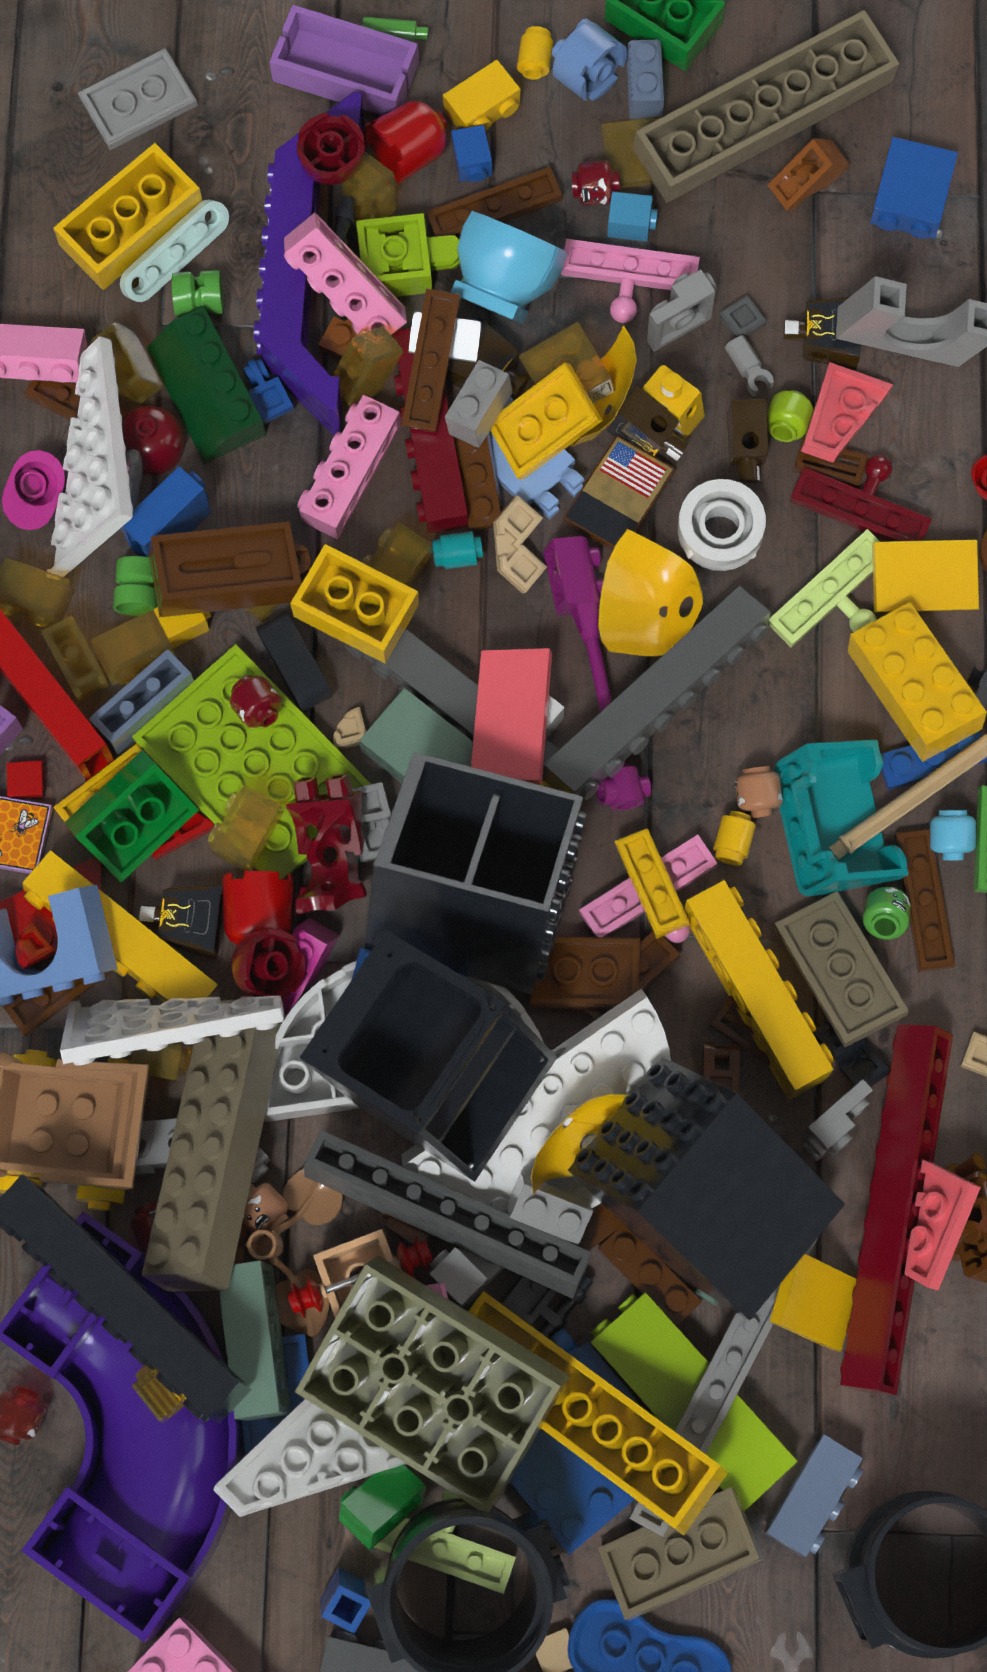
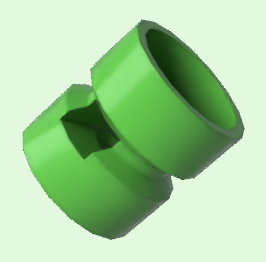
[171,270,224,317]
[113,556,157,617]

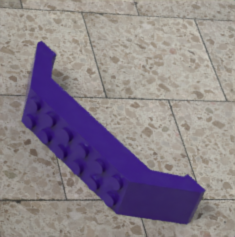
[254,92,365,435]

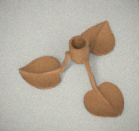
[233,1168,343,1337]

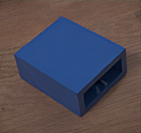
[870,137,958,239]
[121,466,211,558]

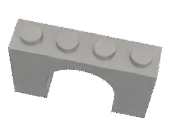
[836,276,987,367]

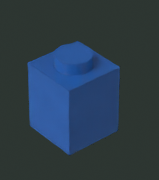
[451,125,492,182]
[320,1567,371,1633]

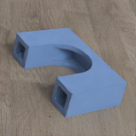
[0,885,117,1006]

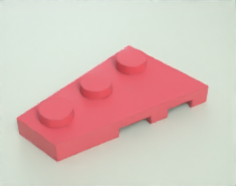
[904,1159,981,1291]

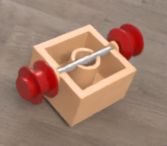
[287,1229,433,1318]

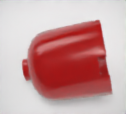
[362,101,447,184]
[223,871,294,946]

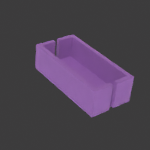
[269,5,419,116]

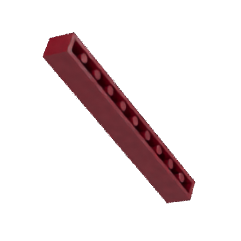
[840,1024,953,1396]

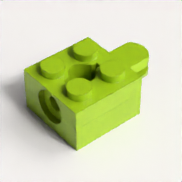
[356,213,460,297]

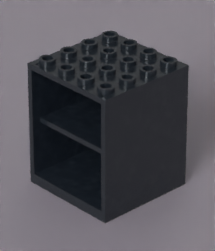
[365,752,587,994]
[568,1057,845,1321]

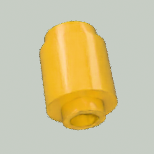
[517,26,553,80]
[713,811,756,866]

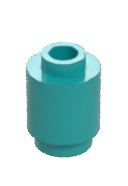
[432,531,483,570]

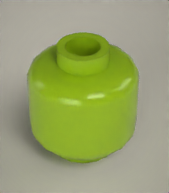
[767,390,813,442]

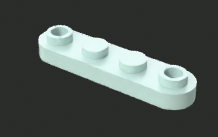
[120,199,229,302]

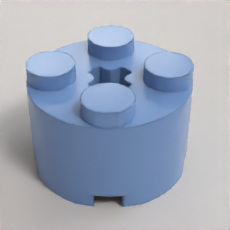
[552,18,627,101]

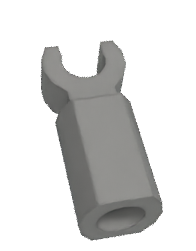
[725,335,774,397]

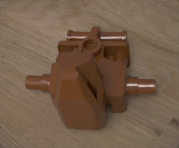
[944,1153,987,1283]

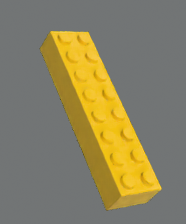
[468,1291,728,1536]

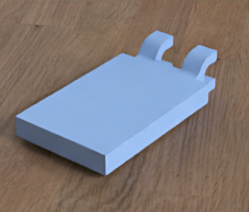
[489,397,584,520]

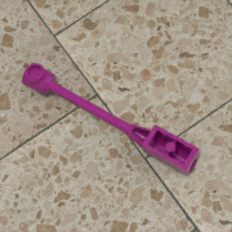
[543,536,651,811]

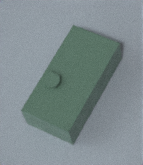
[359,688,473,784]
[219,1261,292,1421]

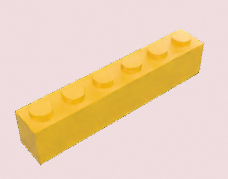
[22,850,218,1002]

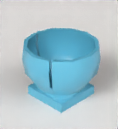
[450,211,568,324]

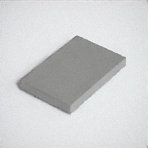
[78,48,198,150]

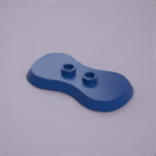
[567,1598,732,1672]

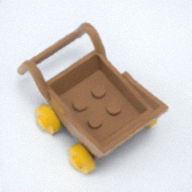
[0,1050,150,1211]

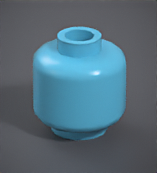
[930,810,976,860]

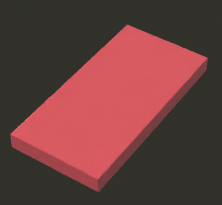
[471,648,552,784]

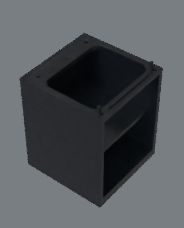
[299,930,557,1182]

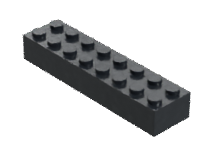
[0,1174,252,1424]

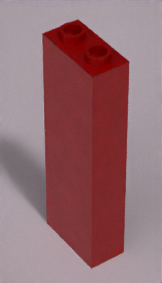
[0,609,114,782]

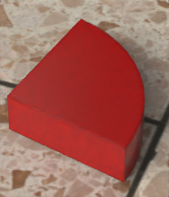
[15,923,54,970]

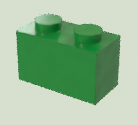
[339,1464,426,1550]

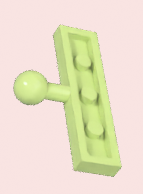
[768,529,880,648]
[374,1489,516,1594]

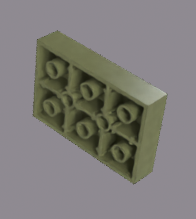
[295,1256,570,1512]

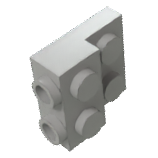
[647,269,717,352]
[801,1080,873,1161]

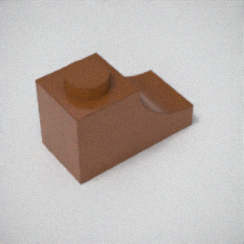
[767,139,850,211]

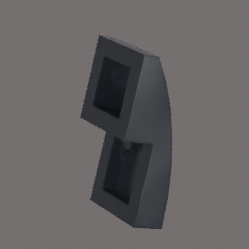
[814,1021,889,1087]

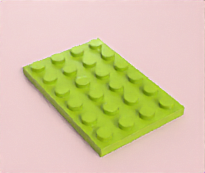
[132,644,371,879]

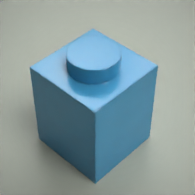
[607,192,658,242]

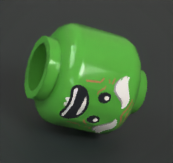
[863,887,911,940]

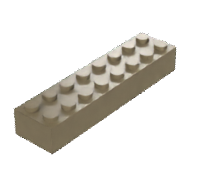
[632,10,899,203]
[141,999,286,1292]

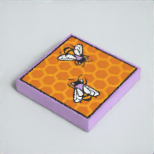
[0,796,53,874]

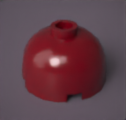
[296,113,365,185]
[122,405,185,476]
[231,929,305,1001]

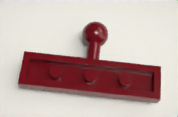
[790,455,932,542]

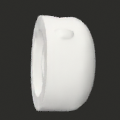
[678,479,766,571]

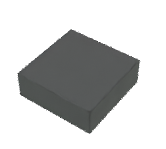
[719,295,767,338]

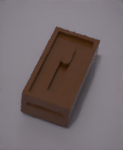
[148,521,311,618]

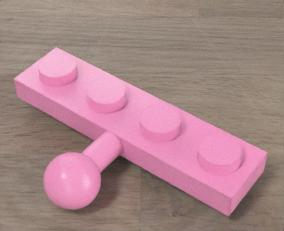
[561,239,700,323]
[579,835,718,943]

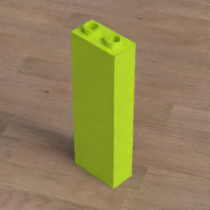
[590,1292,798,1511]

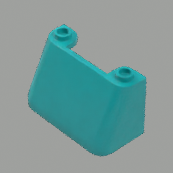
[773,740,909,897]

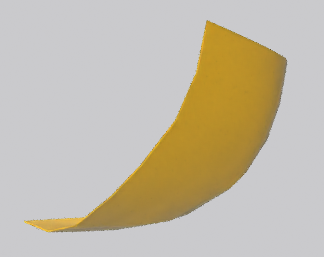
[571,325,637,446]
[598,529,703,656]
[531,1094,629,1197]

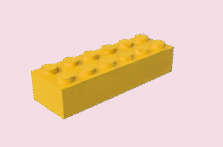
[684,880,834,1101]

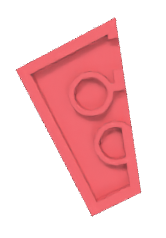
[801,362,893,463]

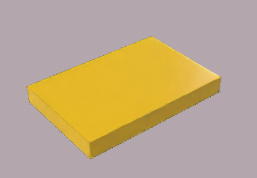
[490,362,603,480]
[872,540,979,613]
[770,1254,857,1352]

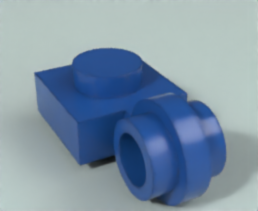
[242,359,294,425]

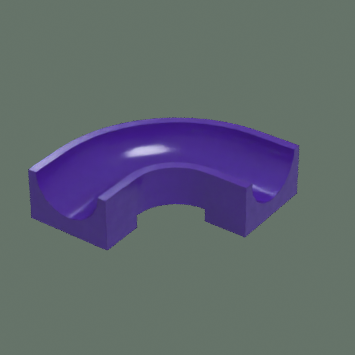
[0,1211,243,1642]

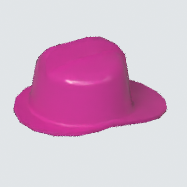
[2,450,65,530]

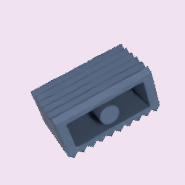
[627,39,664,120]

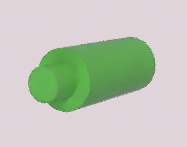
[362,17,429,43]

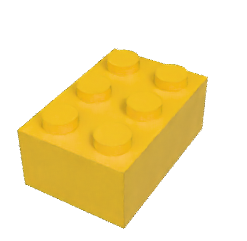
[291,544,419,664]

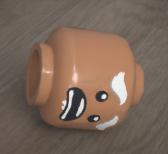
[735,766,783,818]
[242,1183,289,1234]

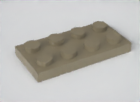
[775,891,909,1048]
[598,1487,764,1621]

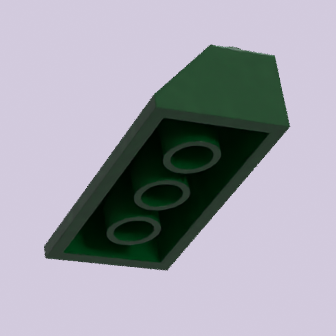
[146,306,266,464]

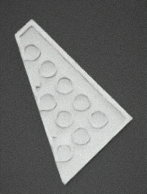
[46,336,133,581]
[60,996,284,1065]
[213,1399,407,1517]

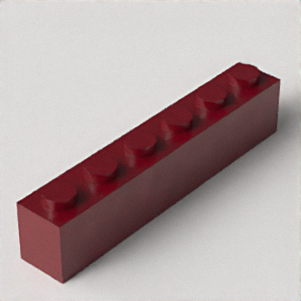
[388,328,468,534]

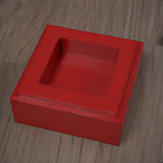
[6,761,44,799]

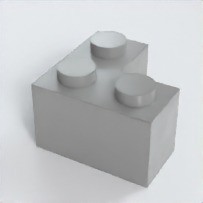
[430,1247,504,1309]

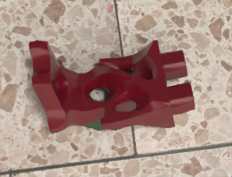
[286,774,367,914]

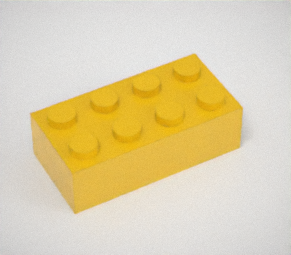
[53,143,203,291]
[848,602,987,762]

